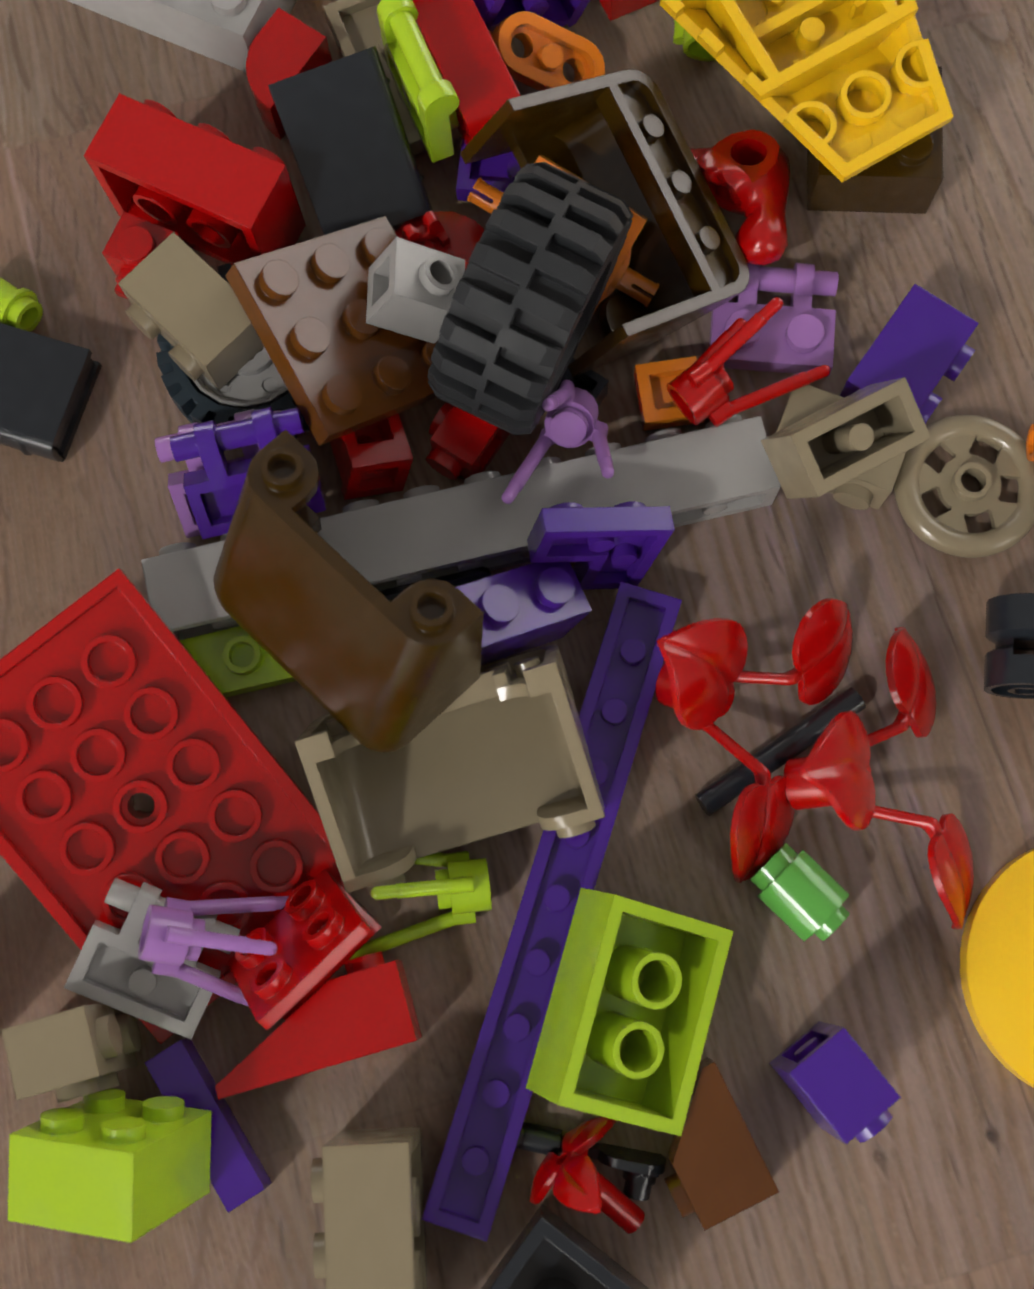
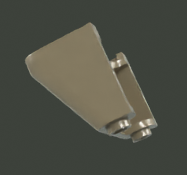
[294,645,605,894]

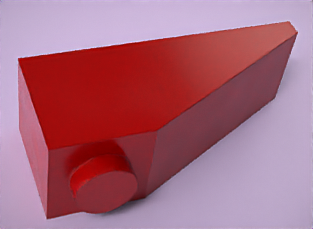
[215,951,422,1100]

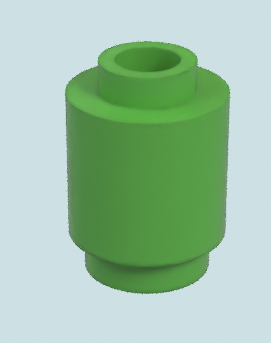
[750,842,850,942]

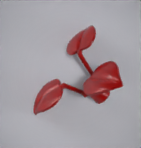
[655,598,853,884]
[784,626,974,930]

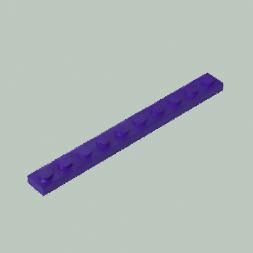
[422,582,682,1242]

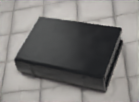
[268,46,433,235]
[0,323,102,462]

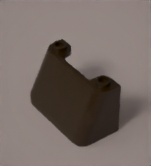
[213,430,484,753]

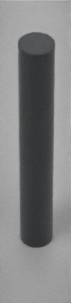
[695,687,866,816]

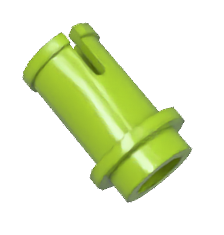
[0,277,43,332]

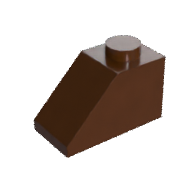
[664,1057,779,1231]

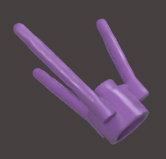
[501,380,614,504]
[138,896,289,1007]

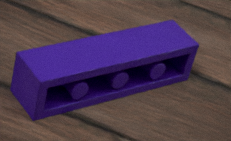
[144,1038,272,1213]

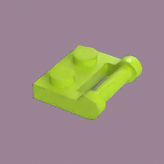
[377,0,460,163]

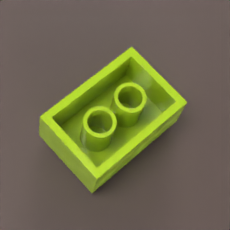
[526,888,734,1136]

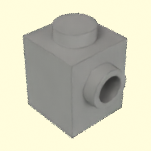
[366,237,465,344]

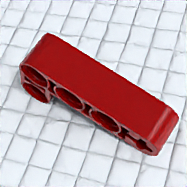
[413,0,521,146]

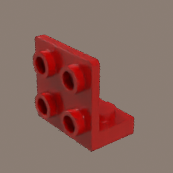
[227,869,382,1030]

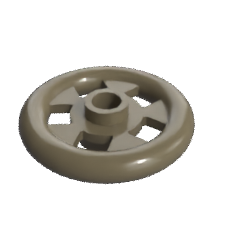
[894,415,1034,558]

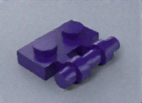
[170,407,326,539]

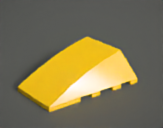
[659,0,954,182]

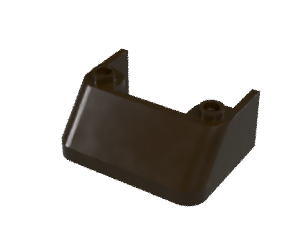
[460,69,749,377]

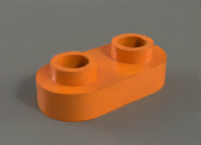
[491,11,605,91]

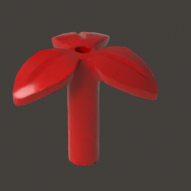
[530,1116,645,1234]

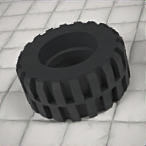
[427,162,633,435]

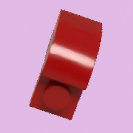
[246,7,332,140]

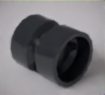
[984,593,1034,699]

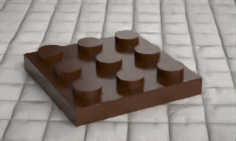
[225,216,438,446]

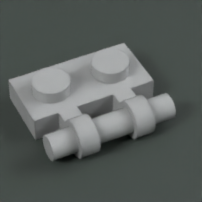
[64,877,240,1039]

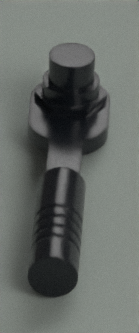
[516,1122,666,1201]

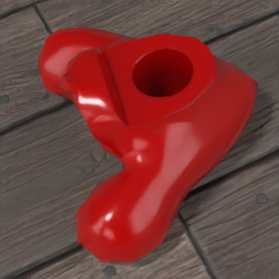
[690,129,790,266]

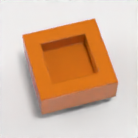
[634,356,705,431]

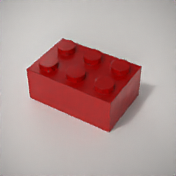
[83,93,306,266]

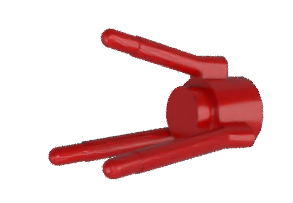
[666,297,831,428]

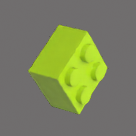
[8,1088,212,1243]

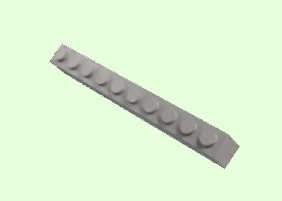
[141,414,781,640]

